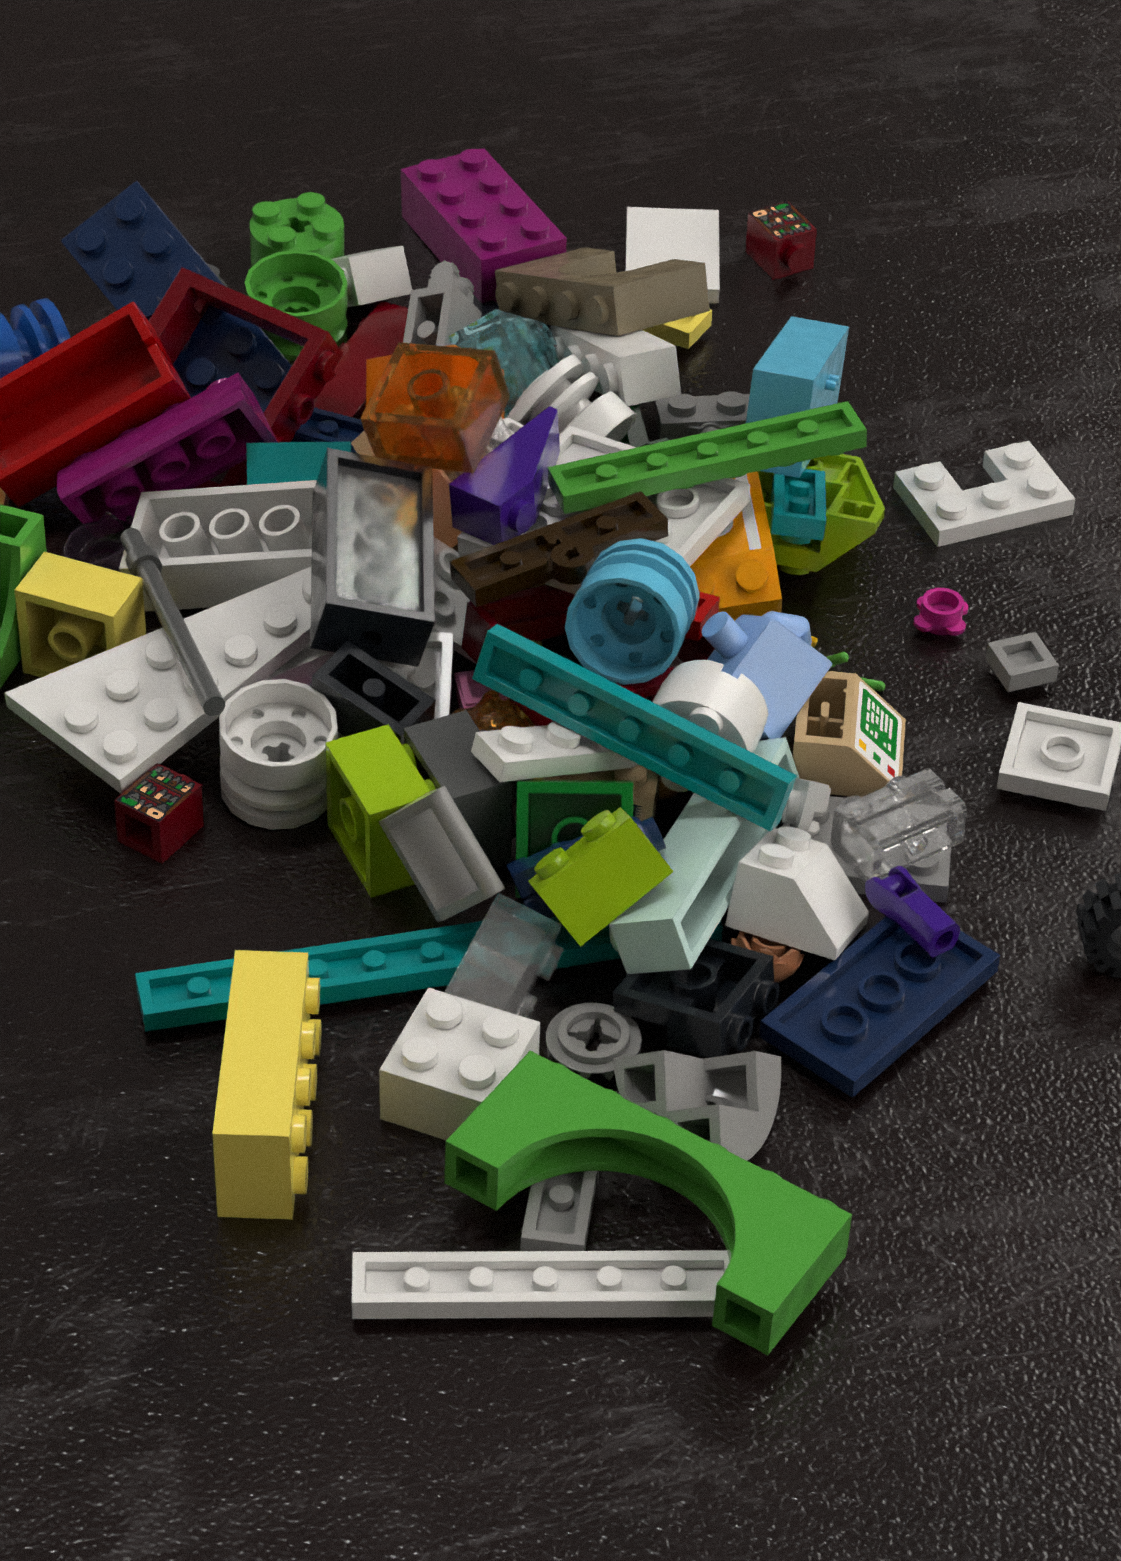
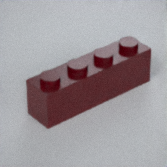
[315,301,408,423]

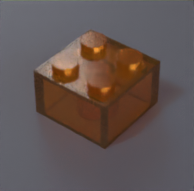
[360,342,510,473]

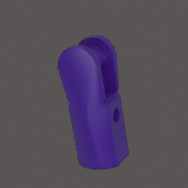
[865,865,960,958]

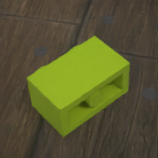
[528,807,674,947]

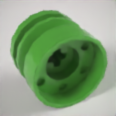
[245,250,348,365]

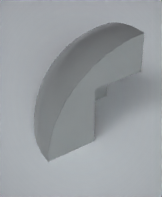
[613,1050,781,1161]

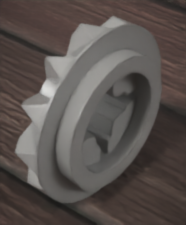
[546,1003,642,1081]

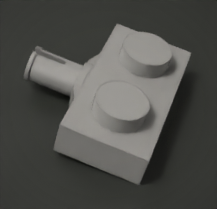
[654,391,750,440]

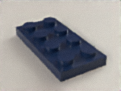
[759,916,1000,1098]

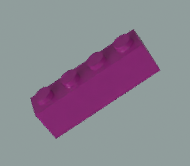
[57,373,277,541]

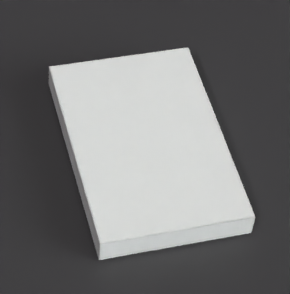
[625,207,720,304]

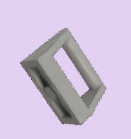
[379,785,505,922]

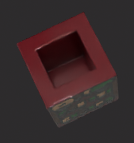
[745,201,817,280]
[114,763,204,864]

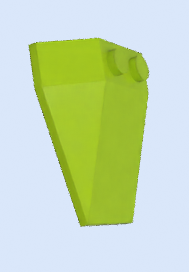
[758,454,885,575]

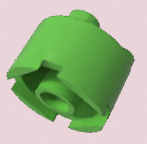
[250,192,345,267]

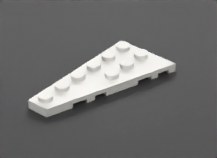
[4,567,311,794]

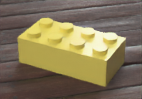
[212,950,321,1220]

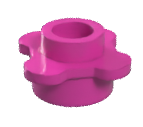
[914,588,968,636]

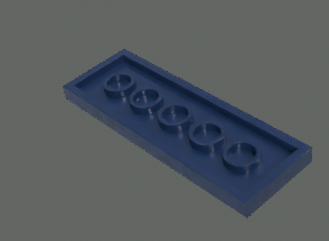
[60,181,292,413]

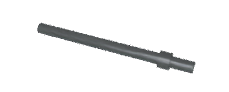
[120,528,225,716]

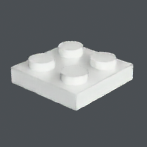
[997,702,1121,811]

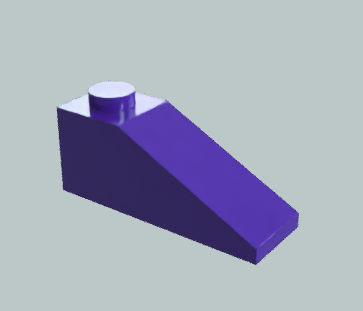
[449,406,560,545]

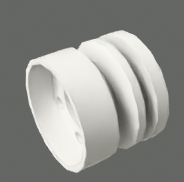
[507,354,637,442]
[219,679,338,830]

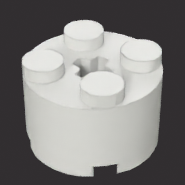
[652,660,768,792]

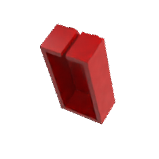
[0,301,191,508]

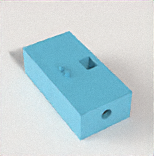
[746,316,849,478]

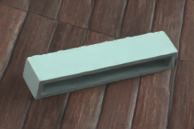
[609,737,800,974]

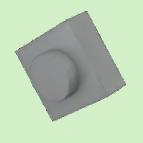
[985,632,1059,692]

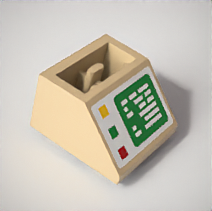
[793,671,906,801]

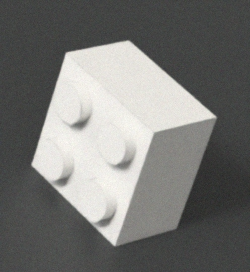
[379,987,540,1140]

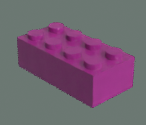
[401,148,567,303]

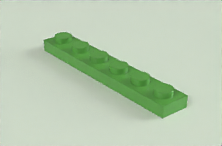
[548,401,867,514]

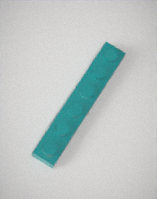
[472,624,797,832]

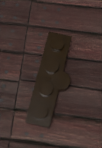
[450,491,668,607]

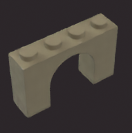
[495,247,710,336]

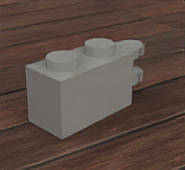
[401,260,482,355]

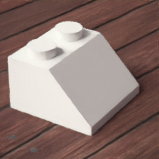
[725,827,869,960]

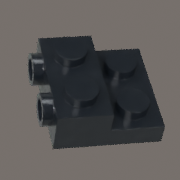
[613,938,779,1058]

